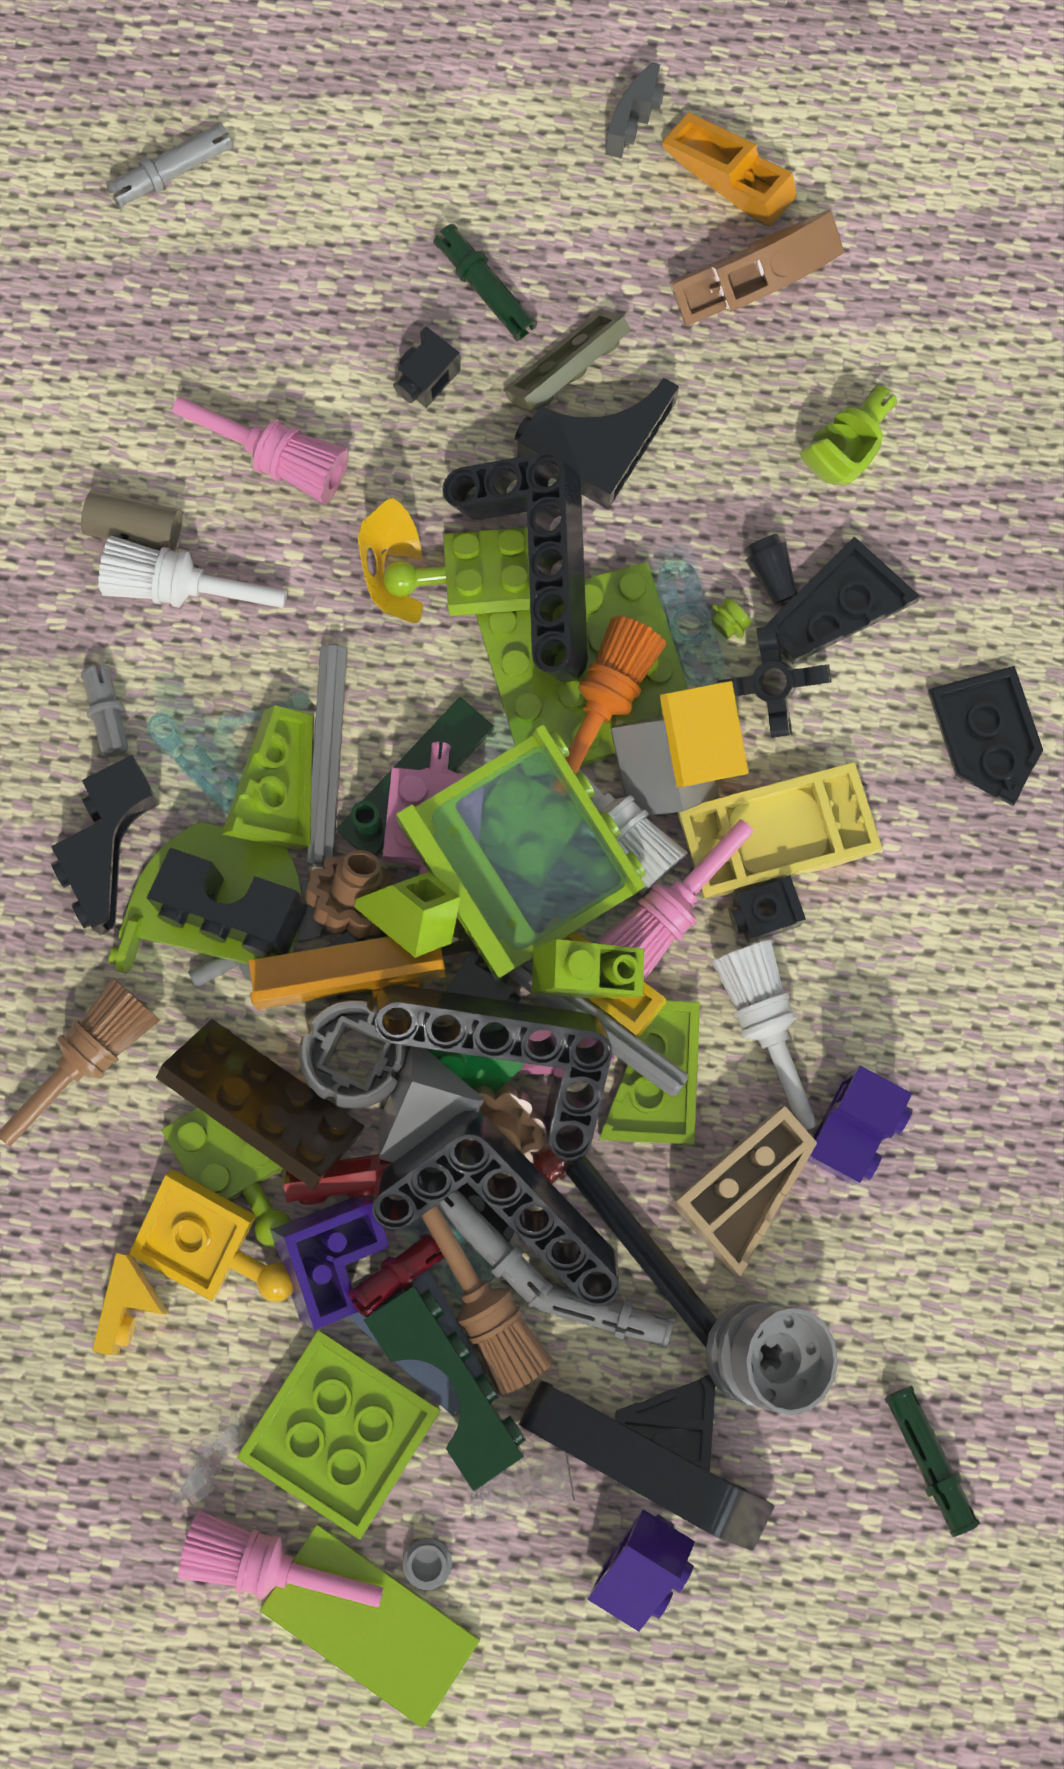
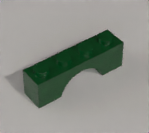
[364,1286,527,1492]

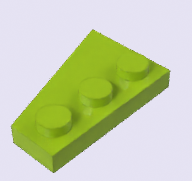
[222,705,313,851]
[598,1001,700,1146]

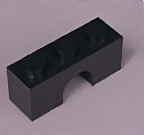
[146,848,308,957]

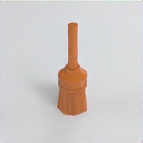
[548,616,667,797]

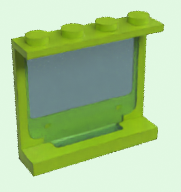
[396,724,646,981]

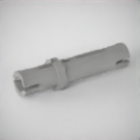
[106,122,233,209]
[437,1190,553,1308]
[526,1284,674,1348]

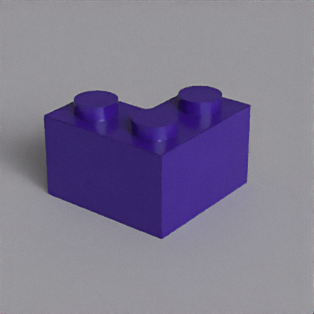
[807,1065,913,1185]
[270,1197,389,1330]

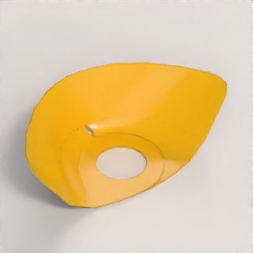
[357,498,423,623]

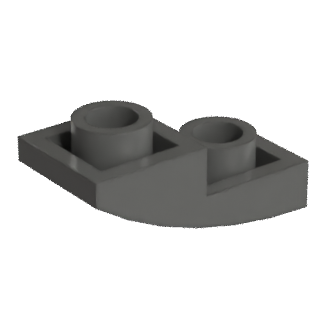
[605,62,666,158]

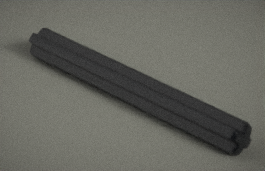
[565,1156,717,1348]

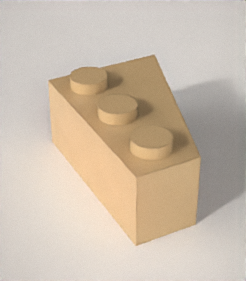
[670,1106,817,1277]

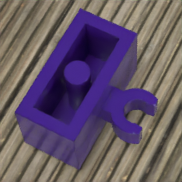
[587,1509,695,1632]

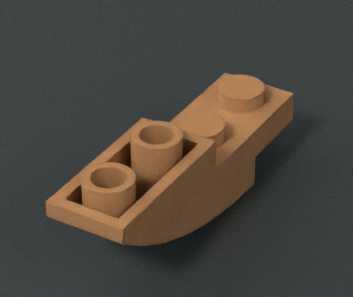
[669,210,844,326]

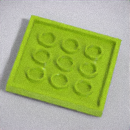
[475,562,688,780]

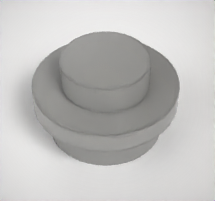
[403,1538,452,1590]

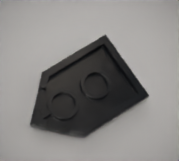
[927,666,1043,806]

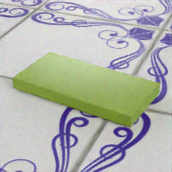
[259,1523,480,1728]

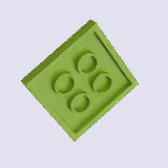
[236,1330,442,1540]

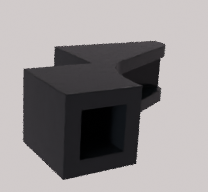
[51,755,160,936]

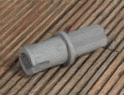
[81,665,128,757]

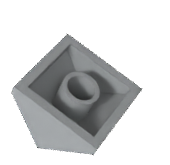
[610,715,719,816]
[379,1046,484,1173]

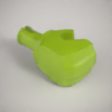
[799,385,897,486]

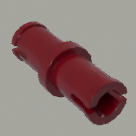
[348,1234,444,1318]

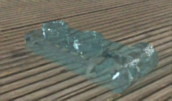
[147,713,238,817]

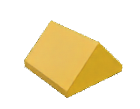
[660,681,749,788]

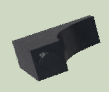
[514,378,679,510]

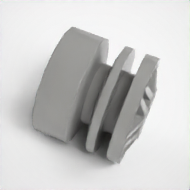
[705,1300,838,1415]

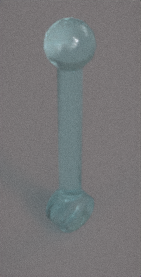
[217,691,310,735]

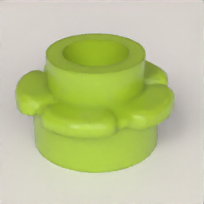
[710,597,752,639]

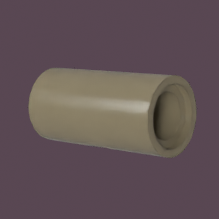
[81,490,182,551]

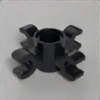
[717,625,832,738]

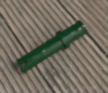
[433,224,537,341]
[884,1385,981,1537]

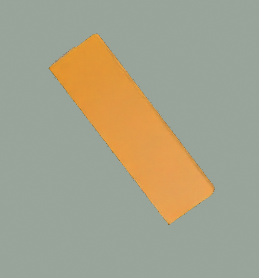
[248,936,446,1010]

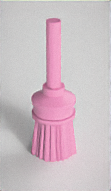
[172,397,349,505]
[597,819,754,981]
[178,1510,384,1608]

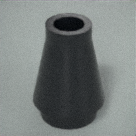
[745,534,798,605]

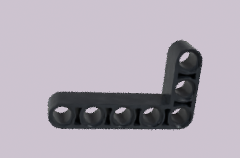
[442,452,588,682]
[374,984,612,1160]
[372,1111,619,1306]
[518,1380,775,1551]

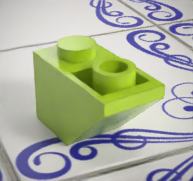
[354,872,461,958]
[531,939,644,998]

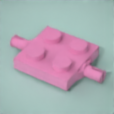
[383,742,484,875]

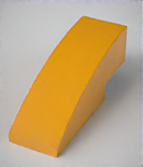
[662,112,797,227]

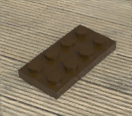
[156,1019,365,1189]

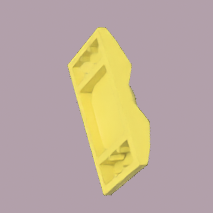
[677,762,882,899]

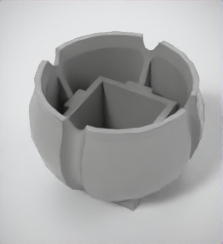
[299,998,409,1109]

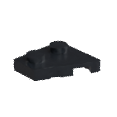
[614,1375,716,1472]

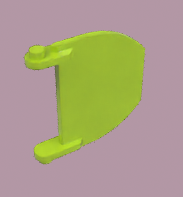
[109,822,302,974]

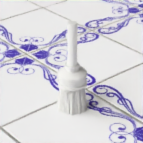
[98,535,287,608]
[541,754,688,895]
[712,940,818,1130]

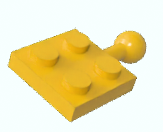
[128,1169,293,1302]

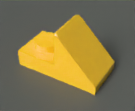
[92,1253,169,1355]

